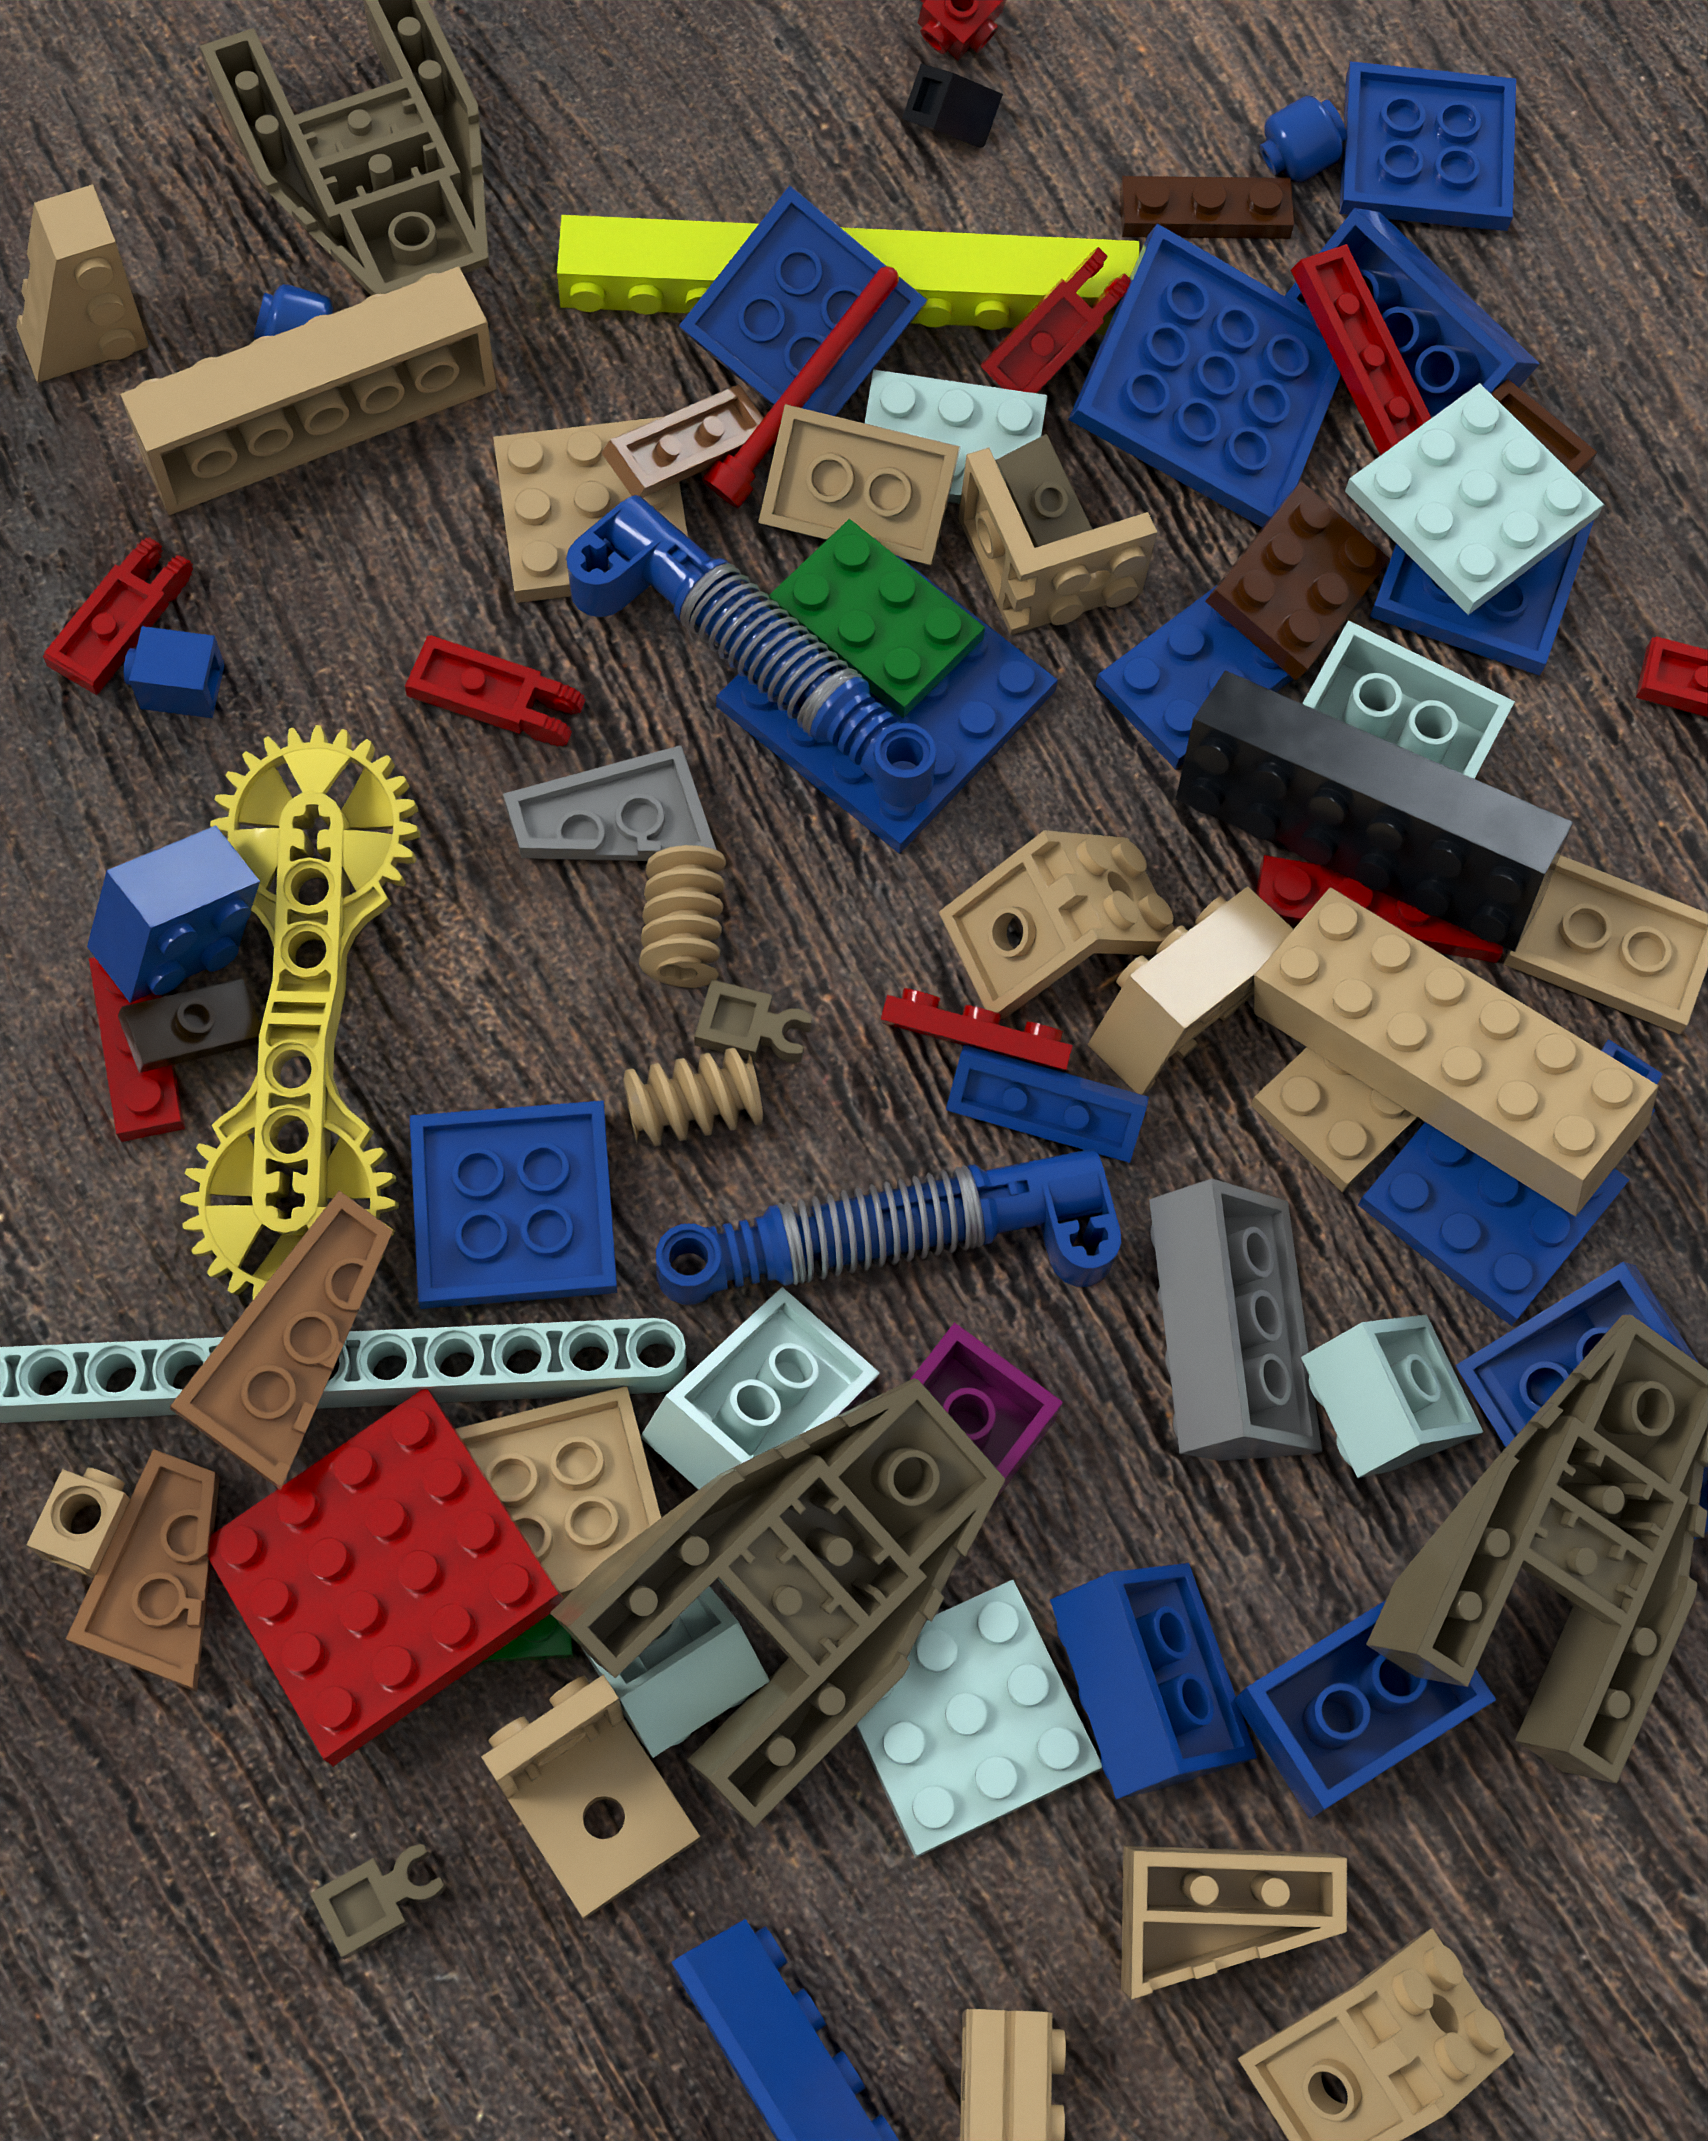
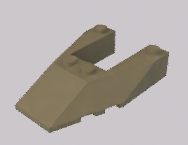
[200,0,489,296]
[1366,1315,1708,1784]
[550,1378,1005,1828]

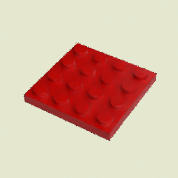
[207,1389,564,1767]

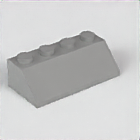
[1149,1178,1322,1461]

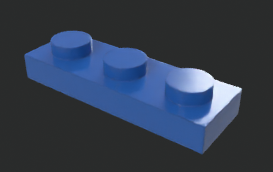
[946,1044,1149,1163]

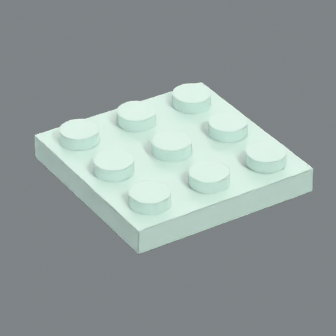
[1345,383,1604,615]
[855,1580,1102,1858]

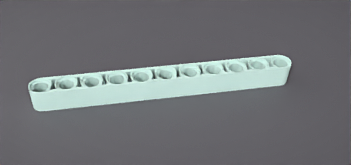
[0,1318,687,1423]

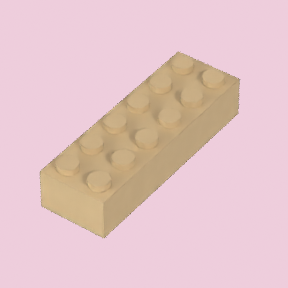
[120,266,497,515]
[1254,887,1659,1217]

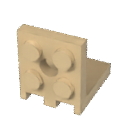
[958,448,1157,635]
[939,830,1175,1019]
[481,1674,701,1920]
[1238,1928,1514,2141]

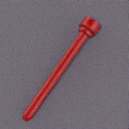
[702,266,899,509]

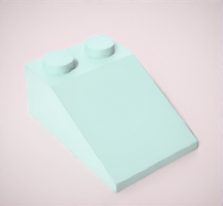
[640,1287,880,1490]

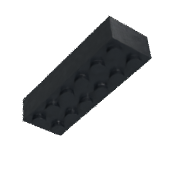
[1175,670,1573,952]

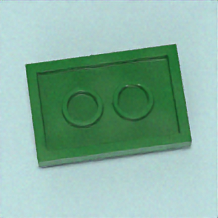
[769,518,985,718]

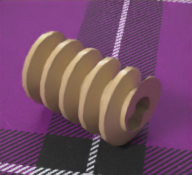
[639,845,726,988]
[623,1048,763,1146]

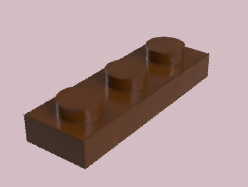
[1120,176,1294,239]

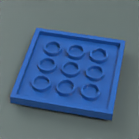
[1068,224,1341,527]
[716,538,1058,854]

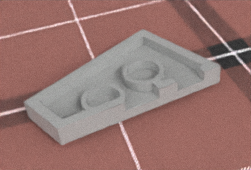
[503,745,716,861]

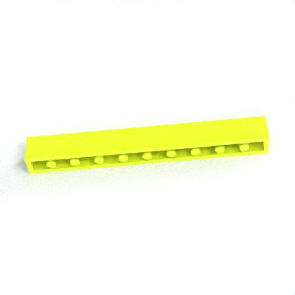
[557,215,1139,335]

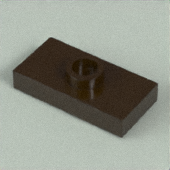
[118,979,261,1073]

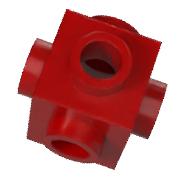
[917,0,1006,61]

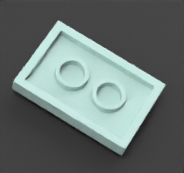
[865,370,1047,504]

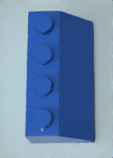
[1285,208,1540,418]
[671,1919,899,2141]

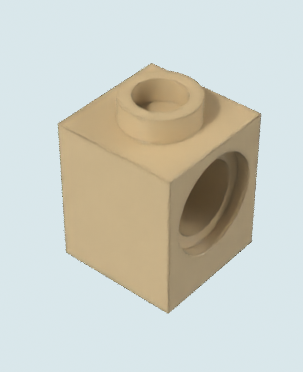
[27,1468,130,1579]

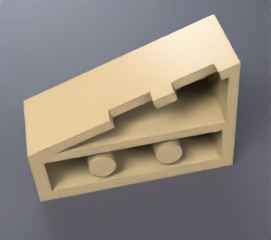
[16,184,149,383]
[1088,886,1294,1095]
[1121,1846,1347,2000]

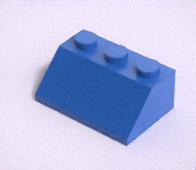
[1050,1563,1257,1799]

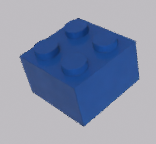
[87,825,260,1003]

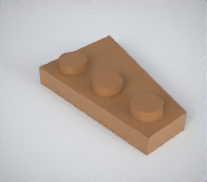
[66,1449,220,1692]

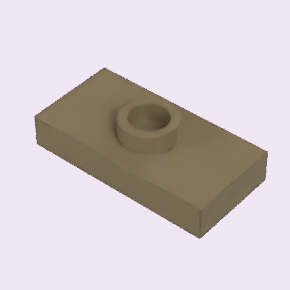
[995,434,1093,548]

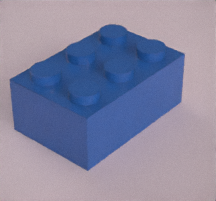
[1234,1600,1496,1819]

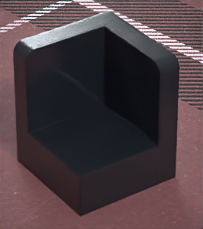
[902,64,1003,148]

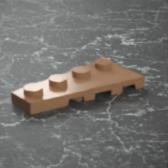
[170,1190,393,1490]

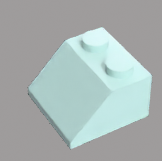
[1301,1314,1483,1478]
[581,1586,770,1758]

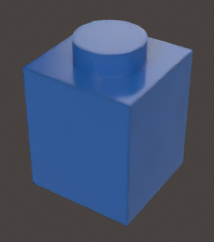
[124,626,225,718]

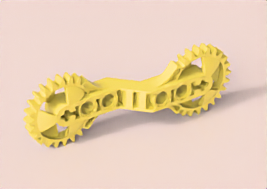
[180,725,421,1300]

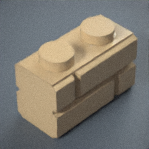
[960,2009,1066,2141]

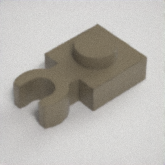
[694,979,812,1063]
[310,1844,446,1960]

